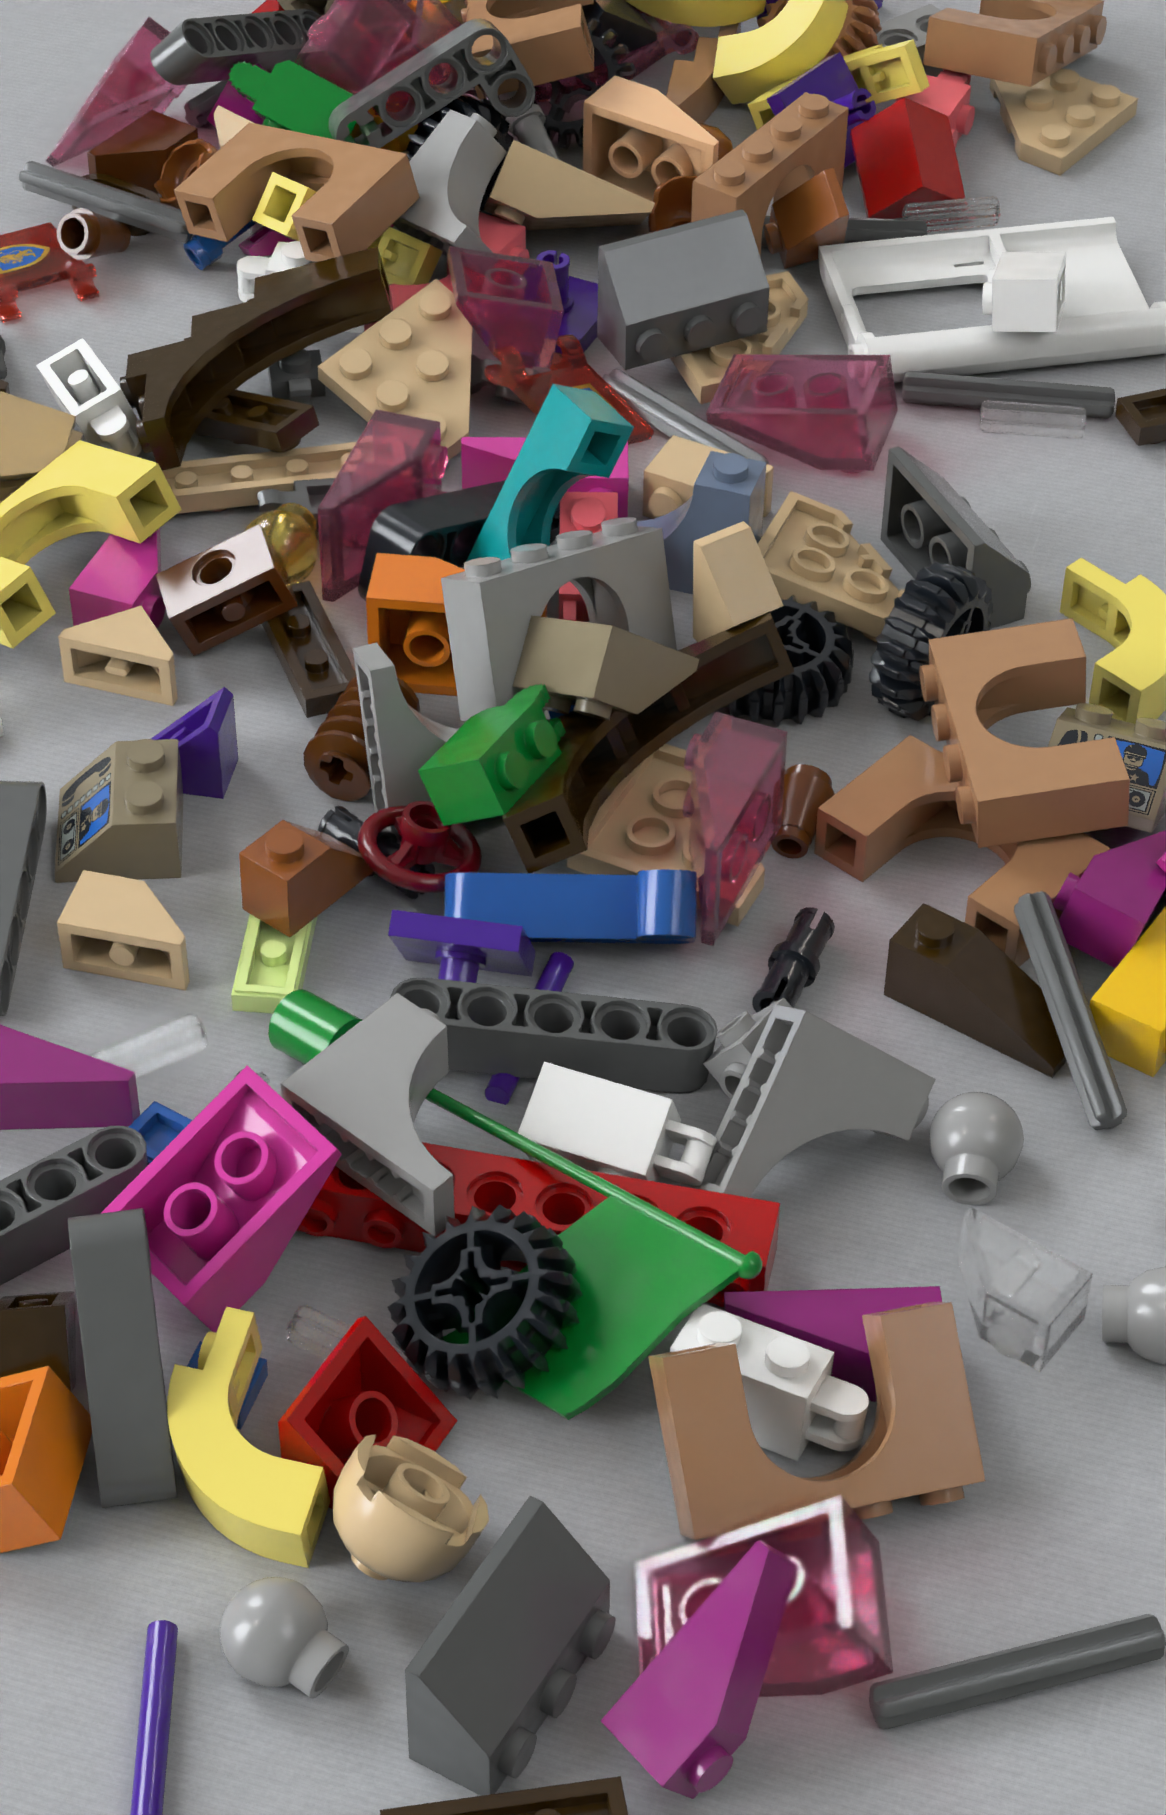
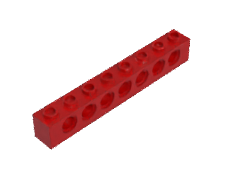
[296,1142,780,1307]

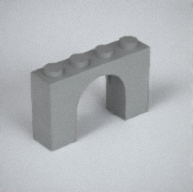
[441,517,677,721]

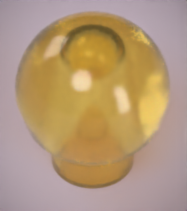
[244,503,318,584]

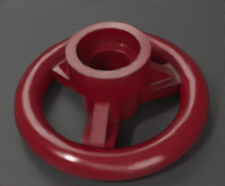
[358,801,482,893]

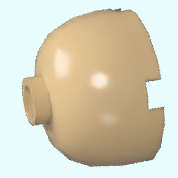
[333,1434,489,1583]

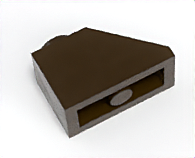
[0,1291,76,1392]

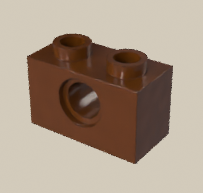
[156,524,298,656]

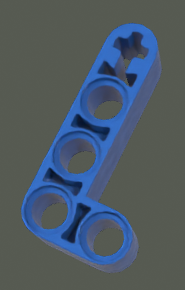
[444,869,697,944]

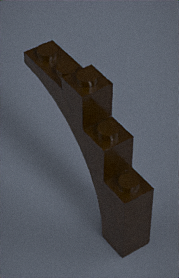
[120,247,393,471]
[502,612,795,873]

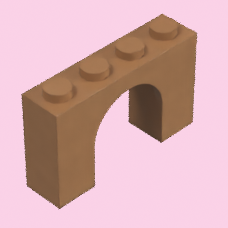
[461,0,594,100]
[923,0,1107,87]
[691,92,849,258]
[174,122,420,262]
[919,618,1130,848]
[814,735,1110,967]
[648,1302,986,1550]

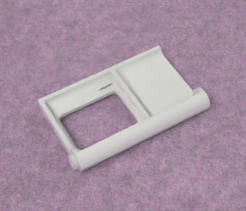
[818,217,1166,386]

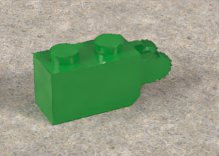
[228,60,375,139]
[418,683,566,826]

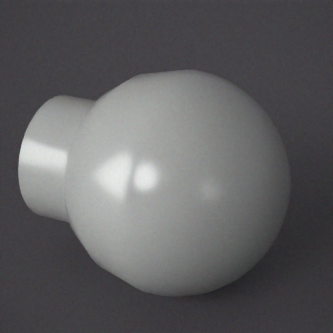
[929,1092,1024,1205]
[1102,1266,1166,1365]
[220,1577,349,1699]

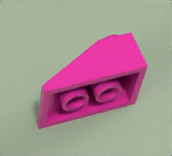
[101,1065,342,1332]

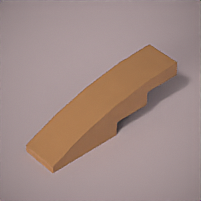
[666,22,741,124]

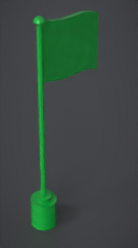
[268,989,762,1420]

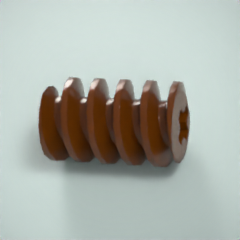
[303,676,420,801]

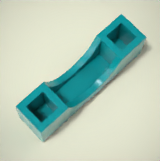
[463,384,634,569]

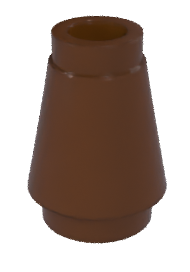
[57,208,131,260]
[771,764,835,858]

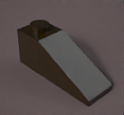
[884,903,1067,1078]

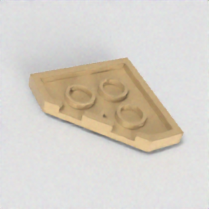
[989,69,1138,176]
[670,271,808,404]
[318,279,473,475]
[758,491,905,642]
[567,744,765,926]

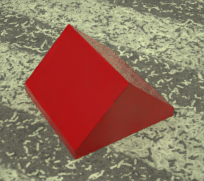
[850,97,967,219]
[278,1316,458,1509]

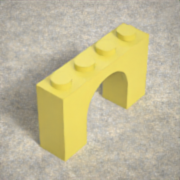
[0,440,182,649]

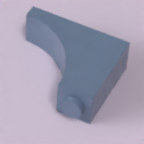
[637,451,766,594]

